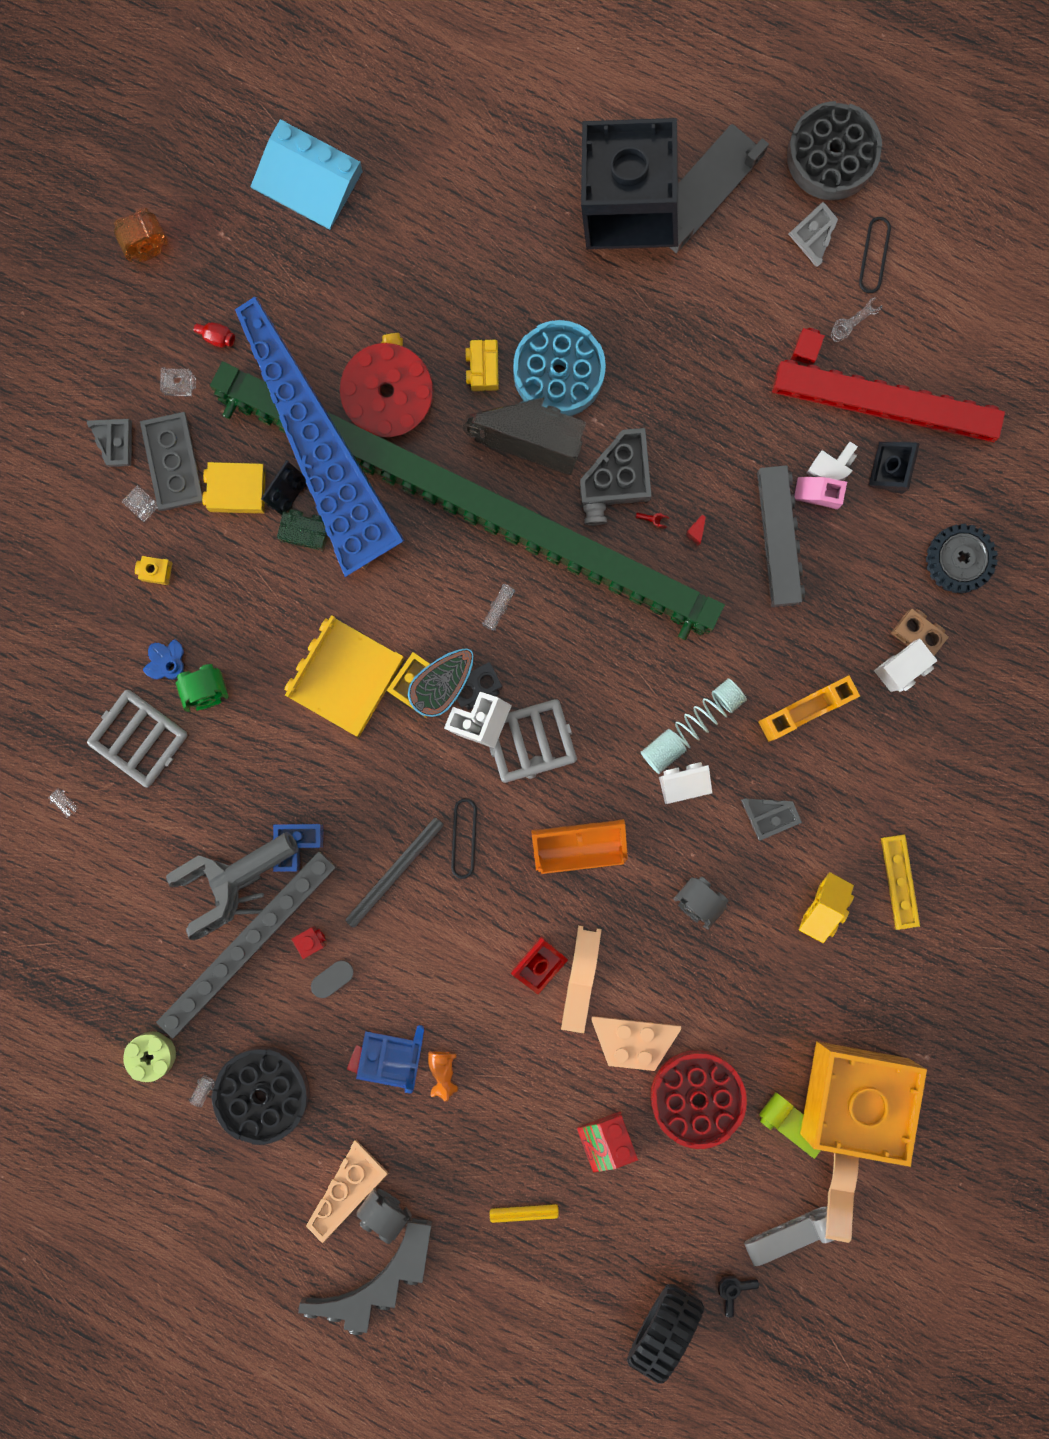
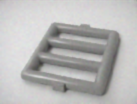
[87,689,188,788]
[489,699,577,783]

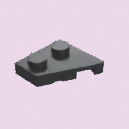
[87,419,132,467]

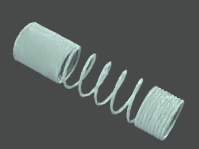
[641,678,747,774]

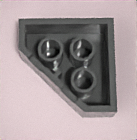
[579,428,652,507]

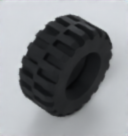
[627,1284,704,1384]

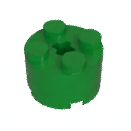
[176,664,229,712]

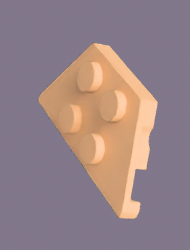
[591,1016,681,1071]

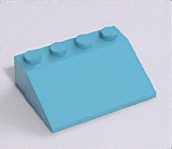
[251,119,363,230]

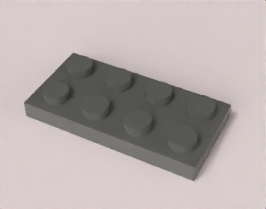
[140,412,203,511]

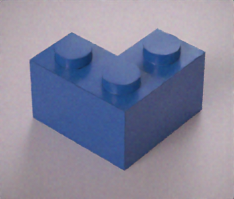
[273,824,323,872]

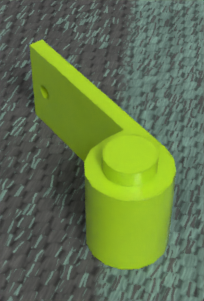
[759,1092,821,1159]

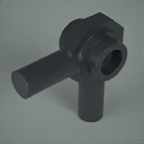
[718,1275,759,1317]

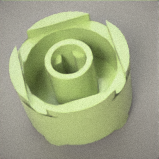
[123,1031,176,1082]

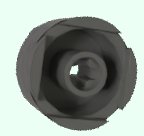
[673,877,729,929]
[357,1188,412,1244]

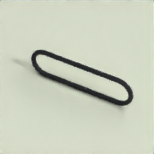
[859,217,891,293]
[451,798,477,879]

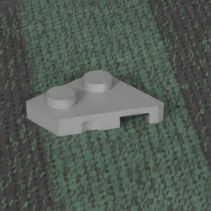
[788,202,838,267]

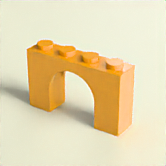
[758,676,860,742]

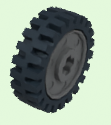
[926,524,998,593]

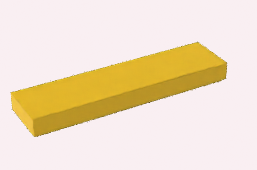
[881,835,920,930]

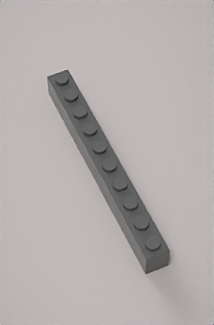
[156,851,338,1039]

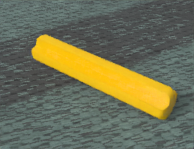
[489,1204,559,1223]

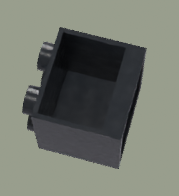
[581,118,678,250]

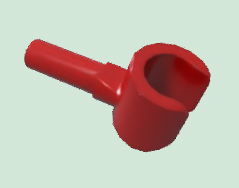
[636,512,669,529]

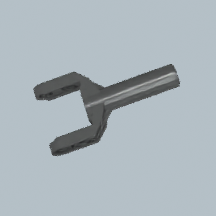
[166,832,298,940]

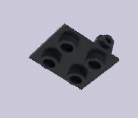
[261,460,306,517]

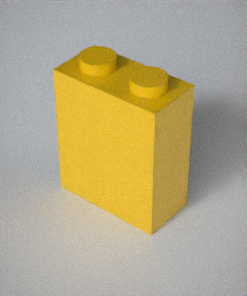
[203,462,266,514]

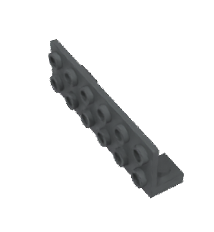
[669,124,769,254]

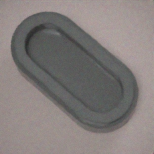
[311,960,354,998]

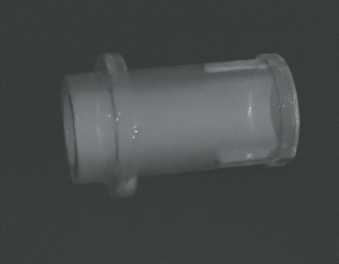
[48,788,79,818]
[189,1075,215,1107]

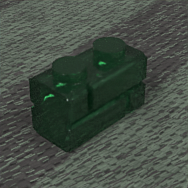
[277,509,328,551]

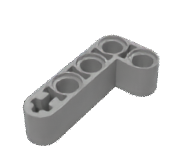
[744,1207,834,1266]

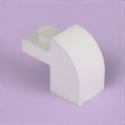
[806,442,858,481]

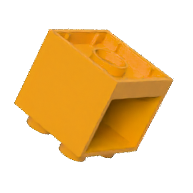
[800,1041,927,1167]

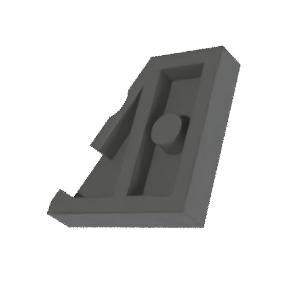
[741,798,802,841]

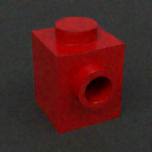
[291,926,326,959]

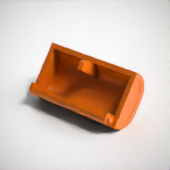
[531,819,628,874]

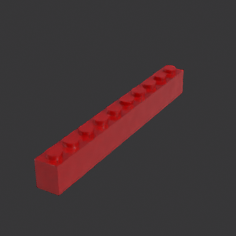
[772,360,1005,443]

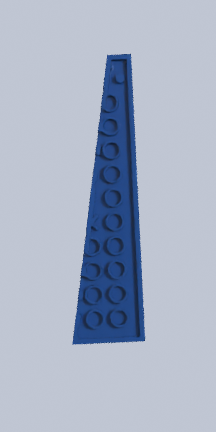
[235,297,405,577]

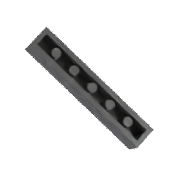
[757,465,805,607]

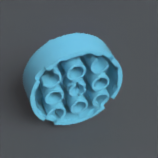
[513,320,606,418]

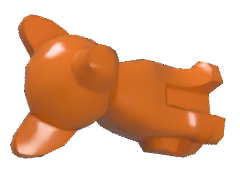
[428,1051,458,1101]

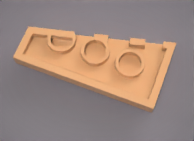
[306,1140,389,1243]

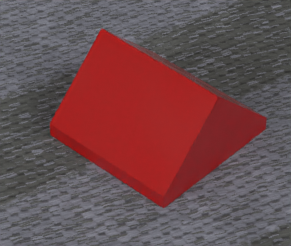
[511,936,568,995]

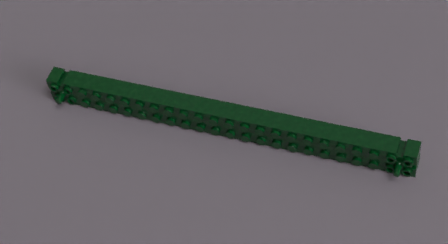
[210,361,725,640]

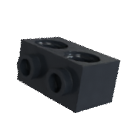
[457,662,503,710]

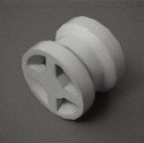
[583,503,607,526]

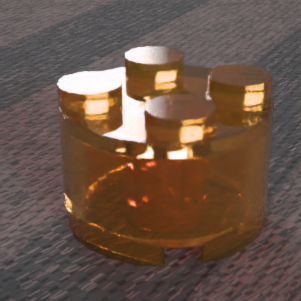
[114,208,168,262]

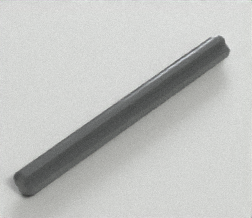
[345,818,444,928]

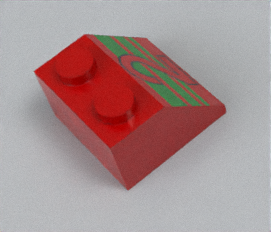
[577,1111,638,1173]

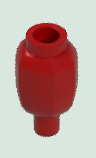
[194,322,235,348]

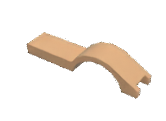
[561,925,601,1033]
[825,1153,859,1243]

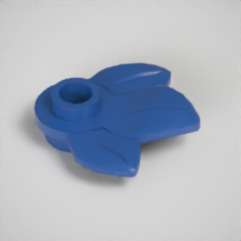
[143,639,184,680]

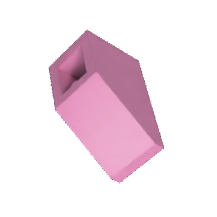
[794,477,847,509]

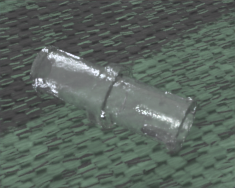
[482,584,516,631]

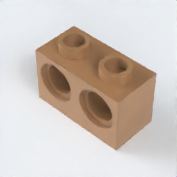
[891,609,949,656]

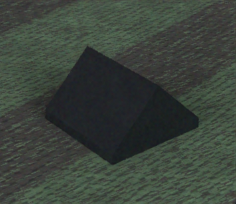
[869,442,920,494]

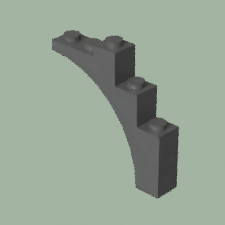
[298,1218,432,1335]

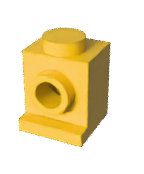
[135,556,173,585]

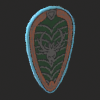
[408,649,473,717]

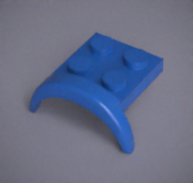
[356,1025,424,1094]

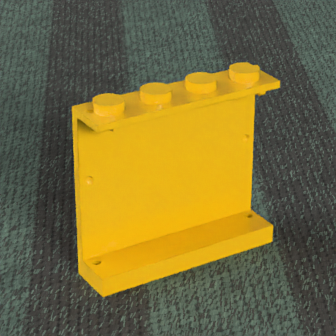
[284,615,405,738]

